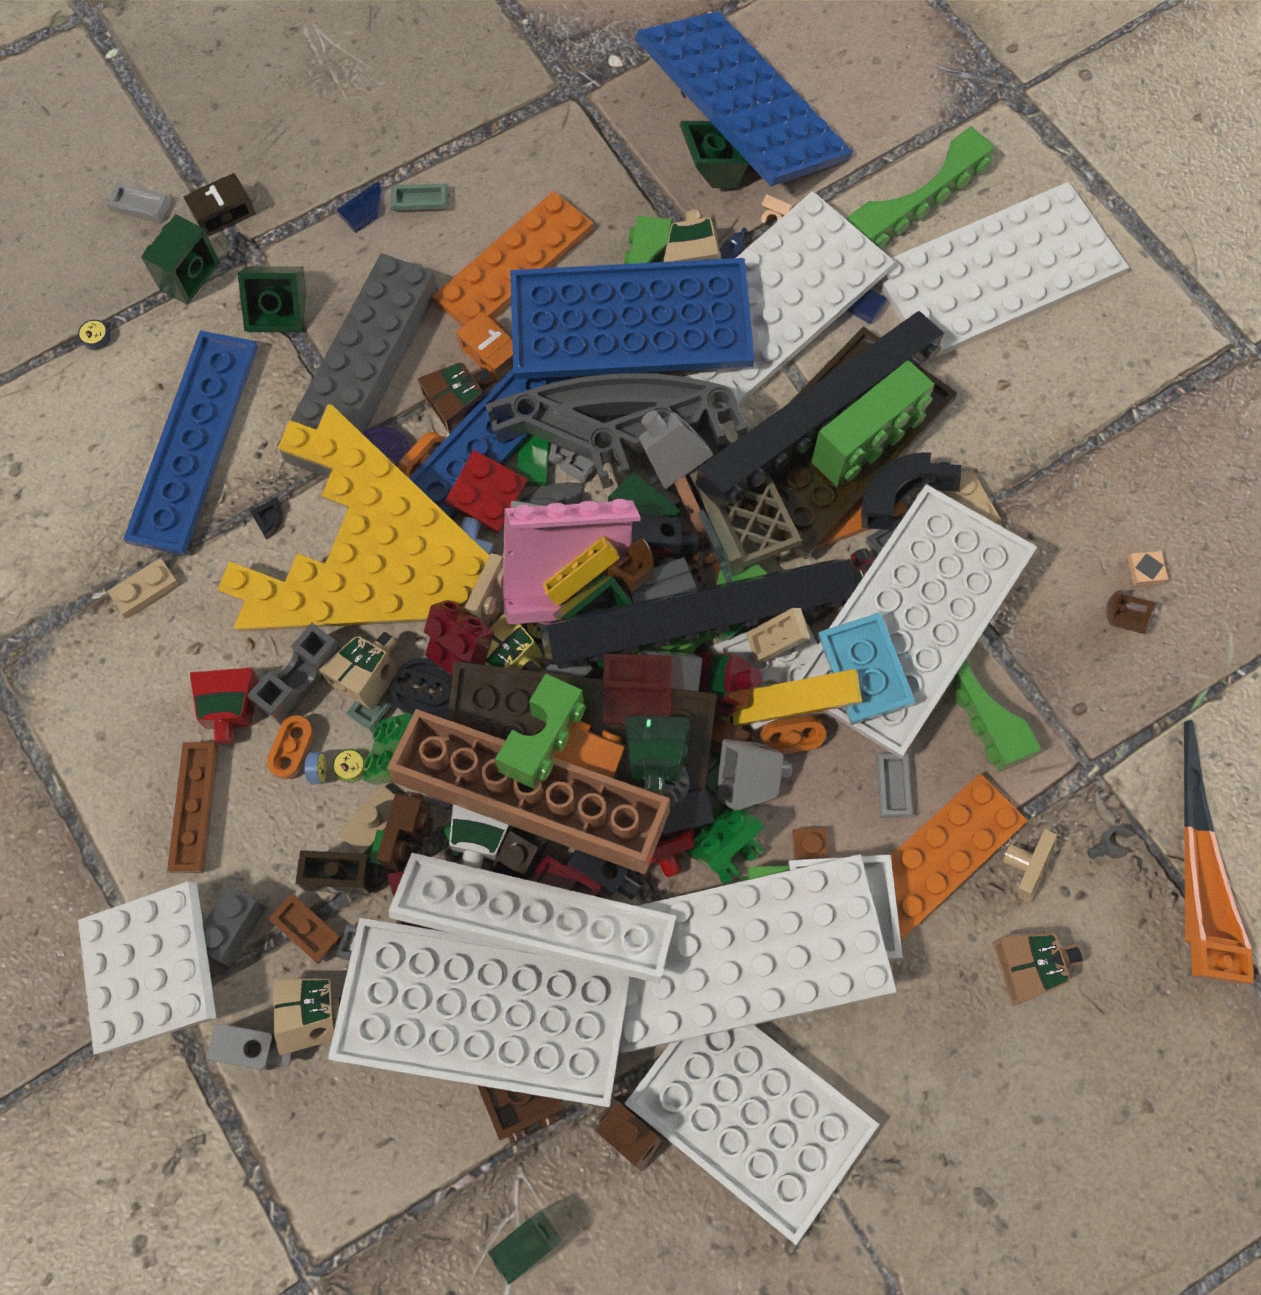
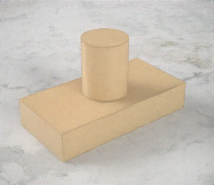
[746,608,810,663]
[338,784,395,854]
[1003,829,1057,903]

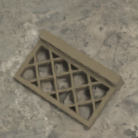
[687,465,802,577]

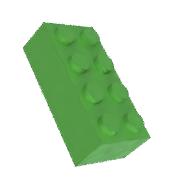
[812,360,935,486]

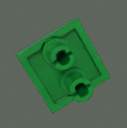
[363,713,413,785]
[684,804,764,884]

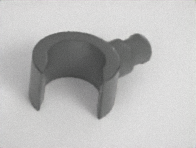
[1087,826,1133,859]

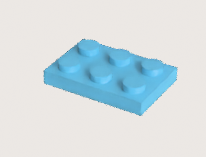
[818,612,916,725]

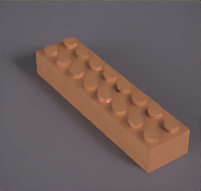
[387,709,670,874]

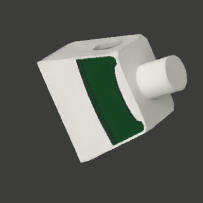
[450,805,513,869]

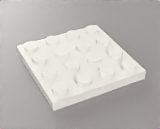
[78,881,216,1055]

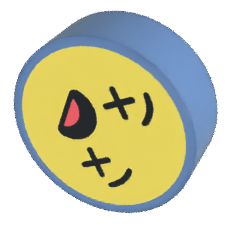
[305,752,328,785]

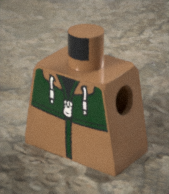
[992,934,1083,1006]

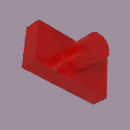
[650,828,694,877]

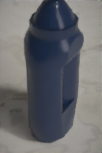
[720,227,748,259]

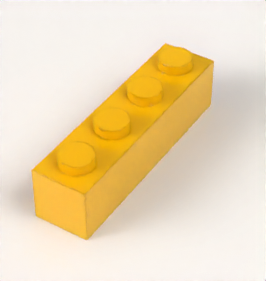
[542,536,620,606]

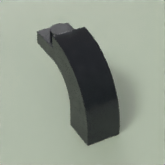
[861,452,962,530]

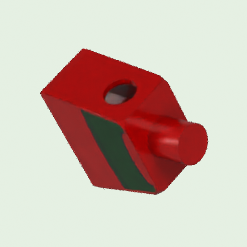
[190,668,259,745]

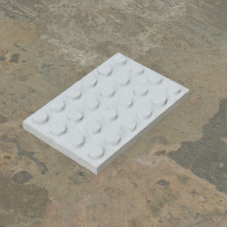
[625,1025,880,1245]

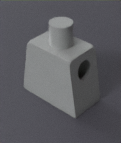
[639,410,713,489]
[716,739,792,810]
[206,1023,293,1071]

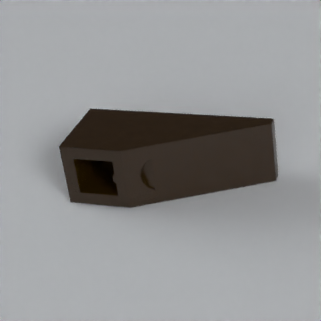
[490,827,550,880]

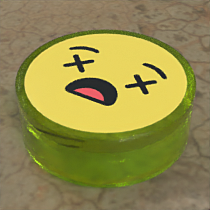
[332,749,365,783]

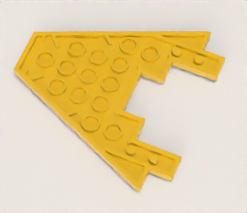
[217,404,490,631]

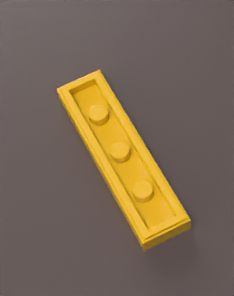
[732,669,862,726]

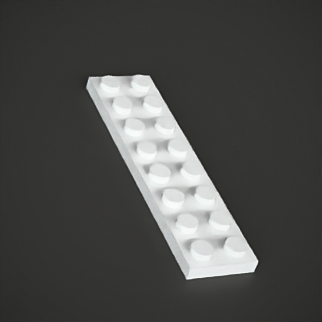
[389,853,676,984]

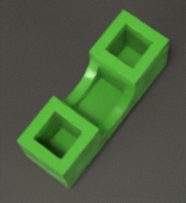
[495,674,586,789]

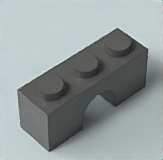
[247,623,341,725]

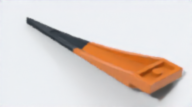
[1184,720,1254,984]

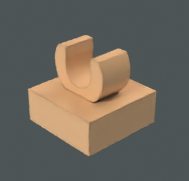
[761,194,794,224]

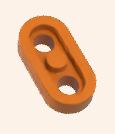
[397,432,446,478]
[267,715,314,780]
[760,715,826,754]

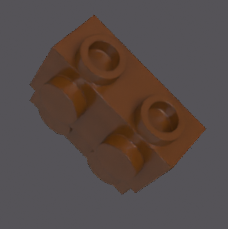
[376,791,434,873]
[477,1085,566,1144]

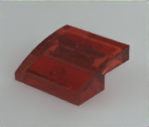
[602,654,672,727]

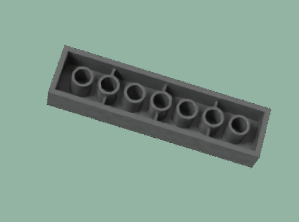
[277,253,438,478]

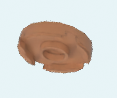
[675,476,711,535]

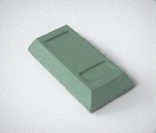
[391,183,447,212]

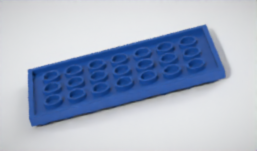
[635,11,853,187]
[510,258,755,379]

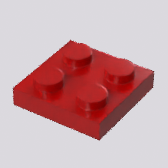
[444,450,527,533]

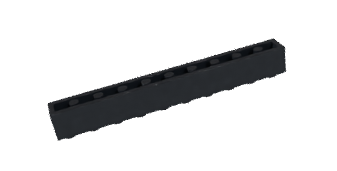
[695,311,944,510]
[539,559,855,669]

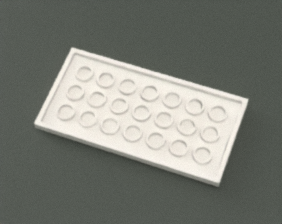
[877,182,1129,362]
[680,191,895,409]
[794,484,1037,759]
[620,854,897,1054]
[328,918,630,1108]

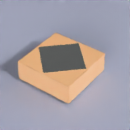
[1128,551,1168,586]

